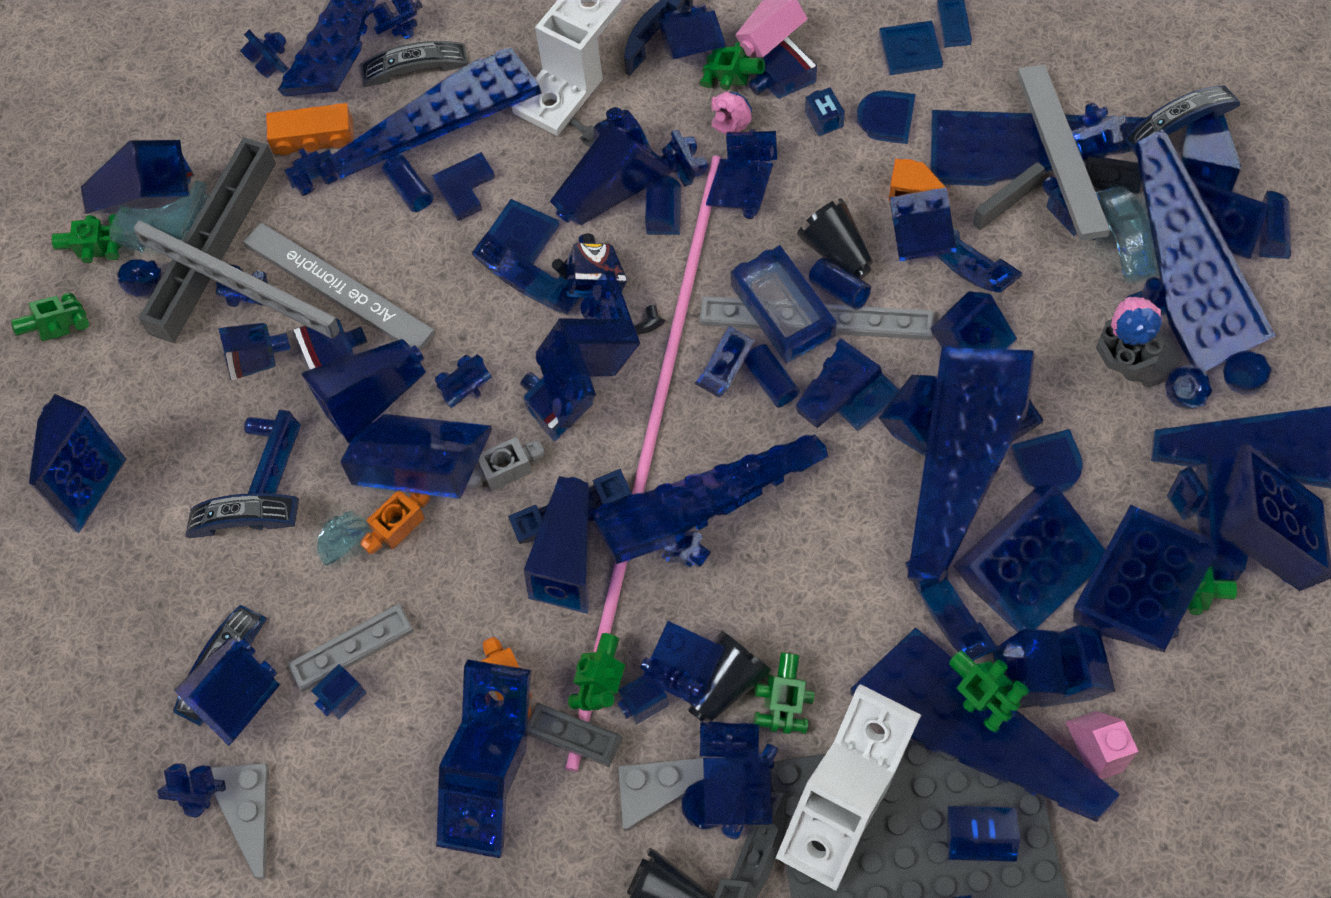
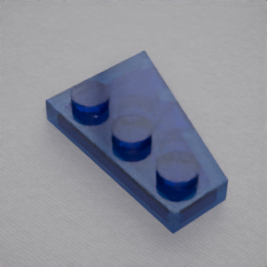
[796,338,883,428]

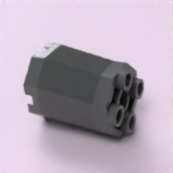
[1096,319,1181,387]

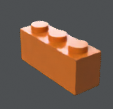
[266,103,354,155]

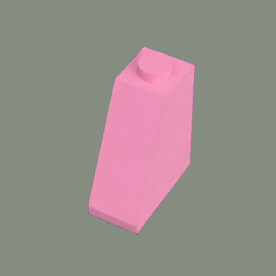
[736,0,808,58]
[1066,711,1139,782]

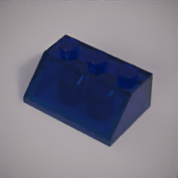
[1166,175,1269,259]

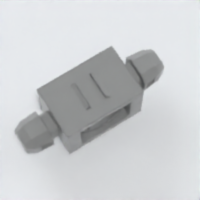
[463,437,545,491]

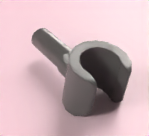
[570,118,600,148]

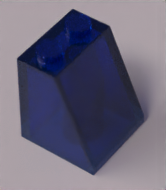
[174,636,280,746]

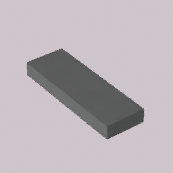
[973,163,1045,230]
[524,703,623,767]

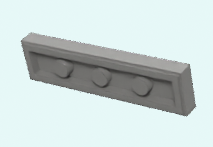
[287,604,414,692]

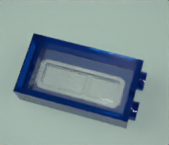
[731,245,837,364]

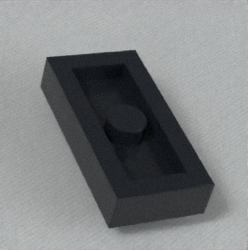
[1085,155,1145,193]

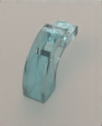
[1095,186,1156,282]

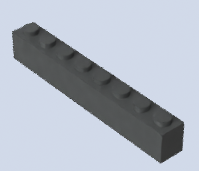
[138,137,276,343]

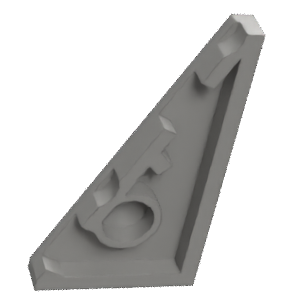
[618,755,733,831]
[204,763,269,880]

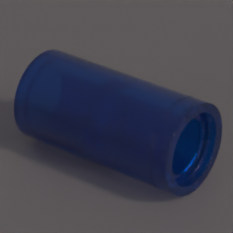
[382,154,434,212]
[809,258,871,310]
[743,344,800,408]

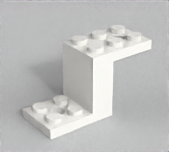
[512,0,628,136]
[776,684,921,891]

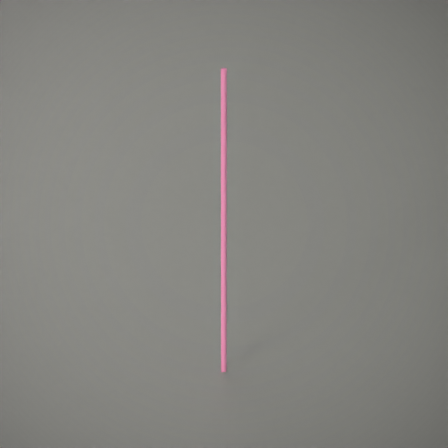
[565,156,723,772]

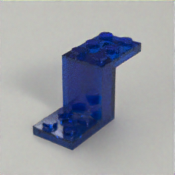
[535,271,640,428]
[436,659,531,858]

